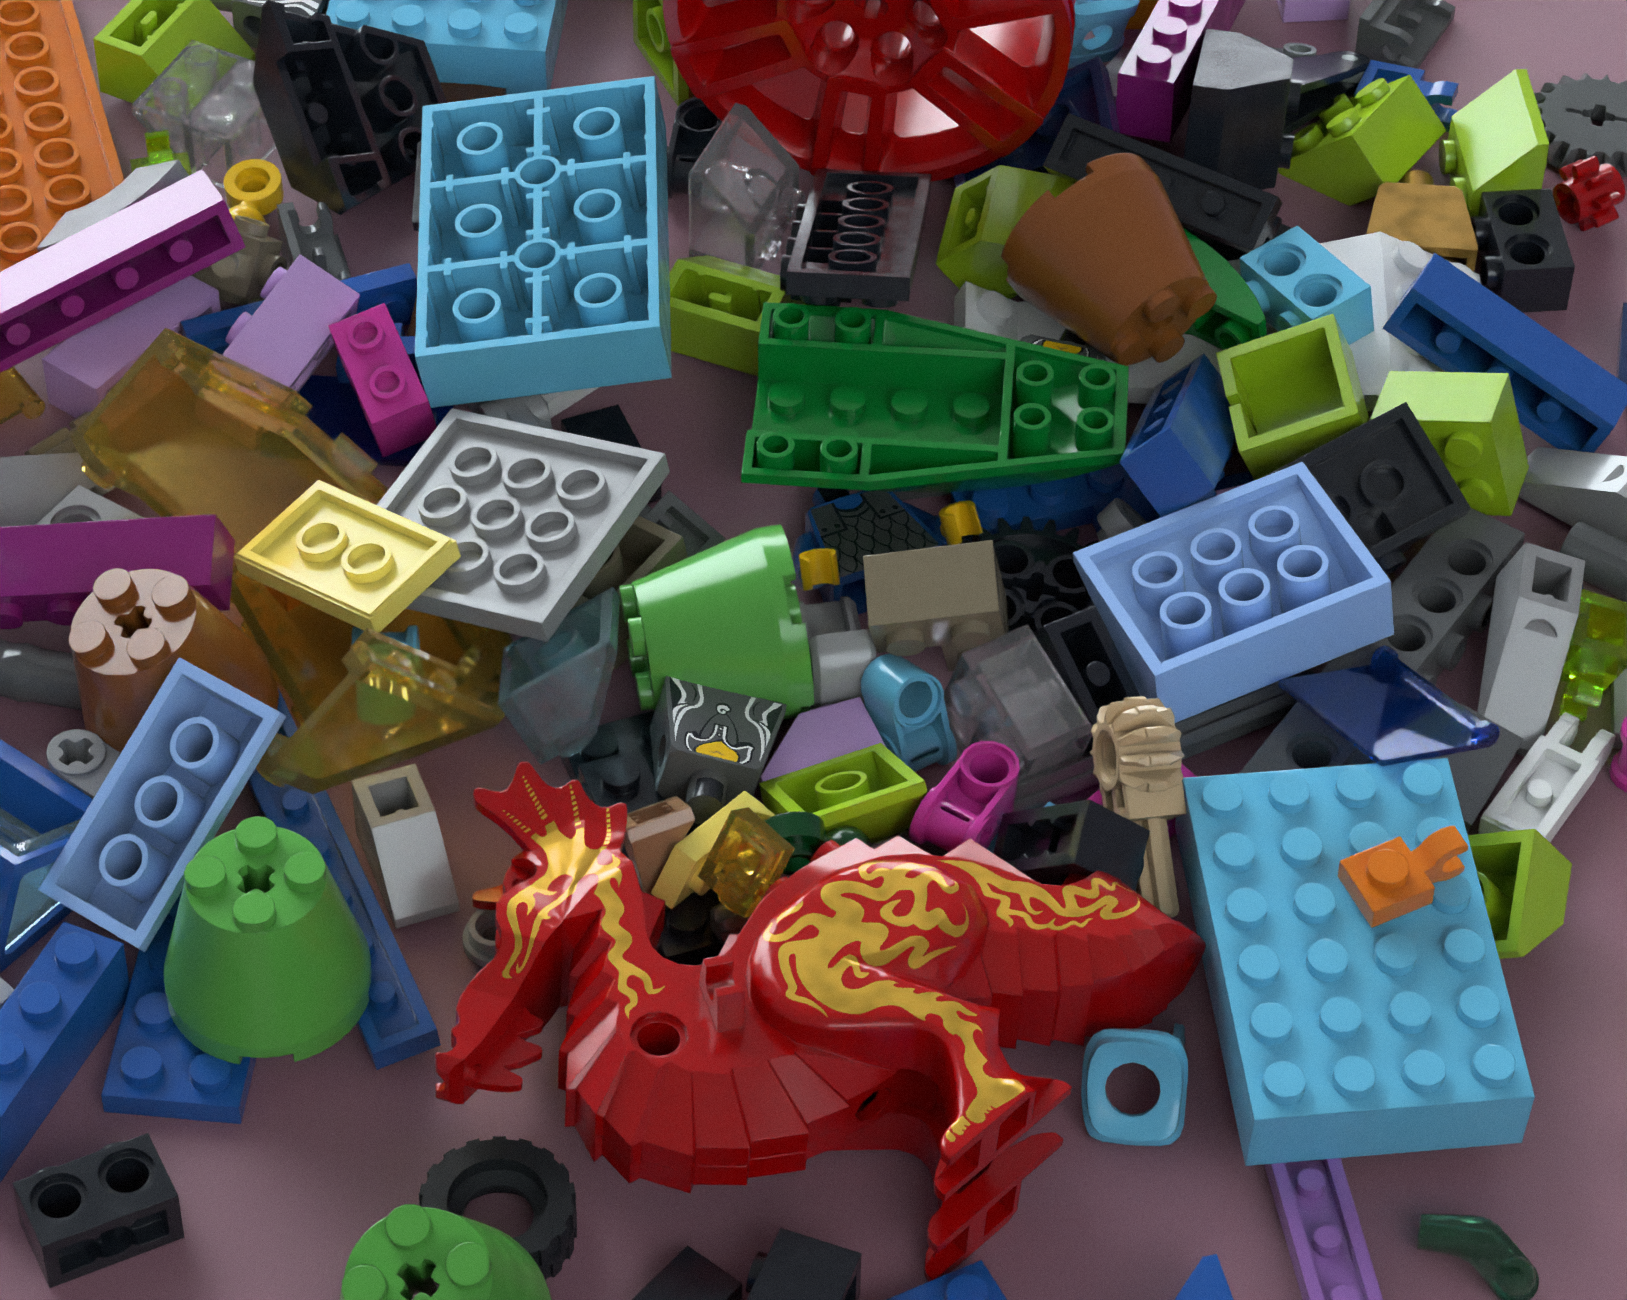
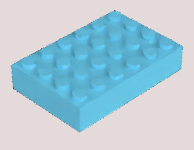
[415,76,672,408]
[1175,758,1535,1166]

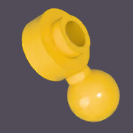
[223,159,284,223]

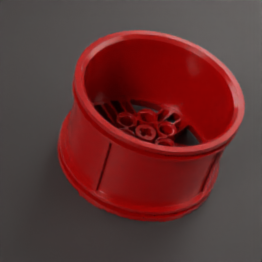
[663,0,1076,181]

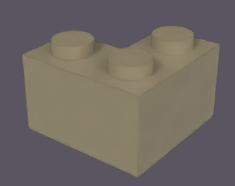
[863,540,1012,675]

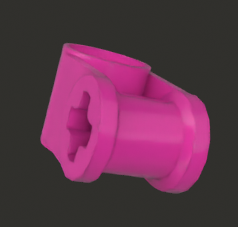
[909,741,1020,852]

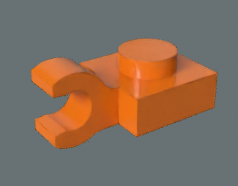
[1338,826,1468,928]

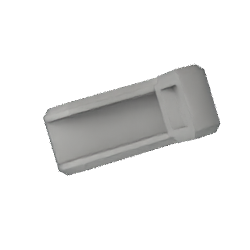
[799,596,877,710]

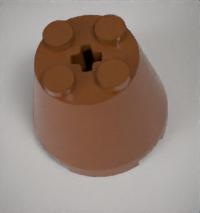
[1001,153,1217,366]
[68,568,279,752]

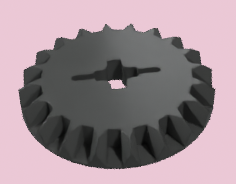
[1534,72,1627,178]

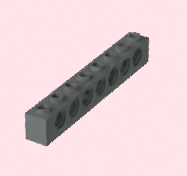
[1239,508,1525,774]

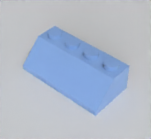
[38,657,286,952]

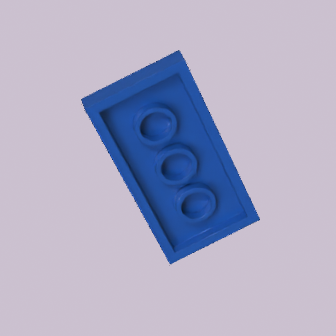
[101,891,257,1124]

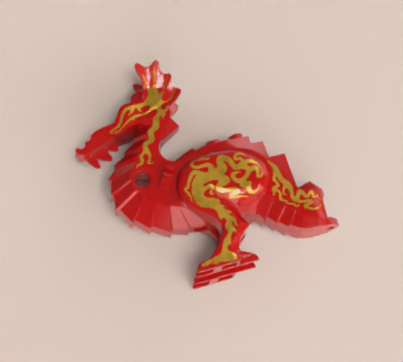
[435,761,1206,1282]

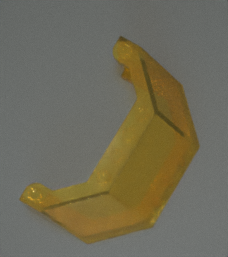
[70,328,531,794]

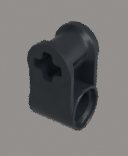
[667,97,727,203]

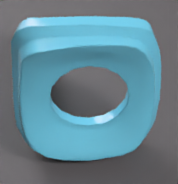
[1081,1023,1188,1146]

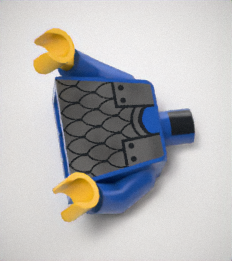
[791,488,983,615]

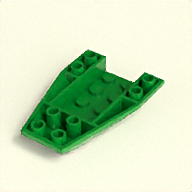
[741,302,1129,493]

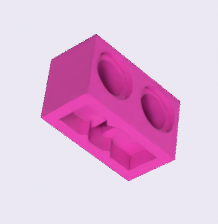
[328,303,437,457]

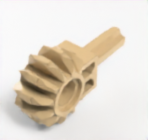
[1090,696,1187,918]

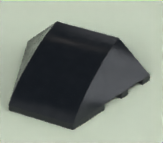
[253,0,447,215]

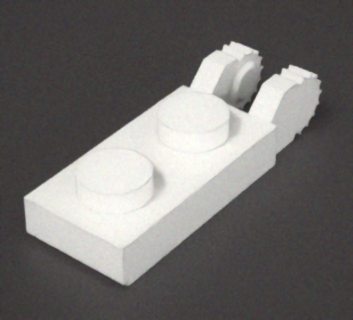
[1478,712,1616,842]

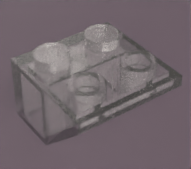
[131,40,276,188]

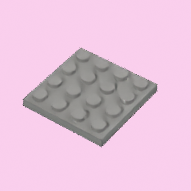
[377,408,670,642]

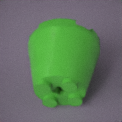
[619,524,814,720]
[163,816,372,1064]
[339,1204,552,1300]

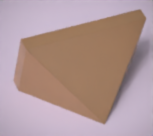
[624,796,695,894]

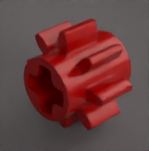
[1552,156,1625,232]

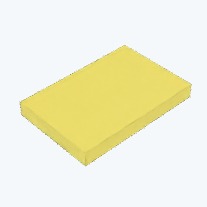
[233,480,461,636]

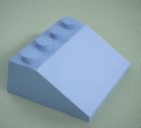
[1072,462,1394,723]

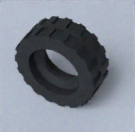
[419,1136,577,1280]

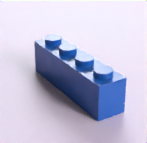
[1383,253,1627,453]
[1119,353,1236,517]
[0,921,130,1183]

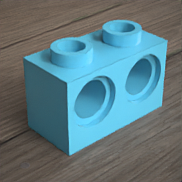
[1239,225,1374,345]

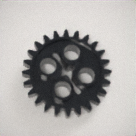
[960,516,1099,694]

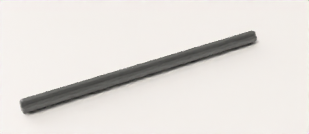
[709,670,1317,944]

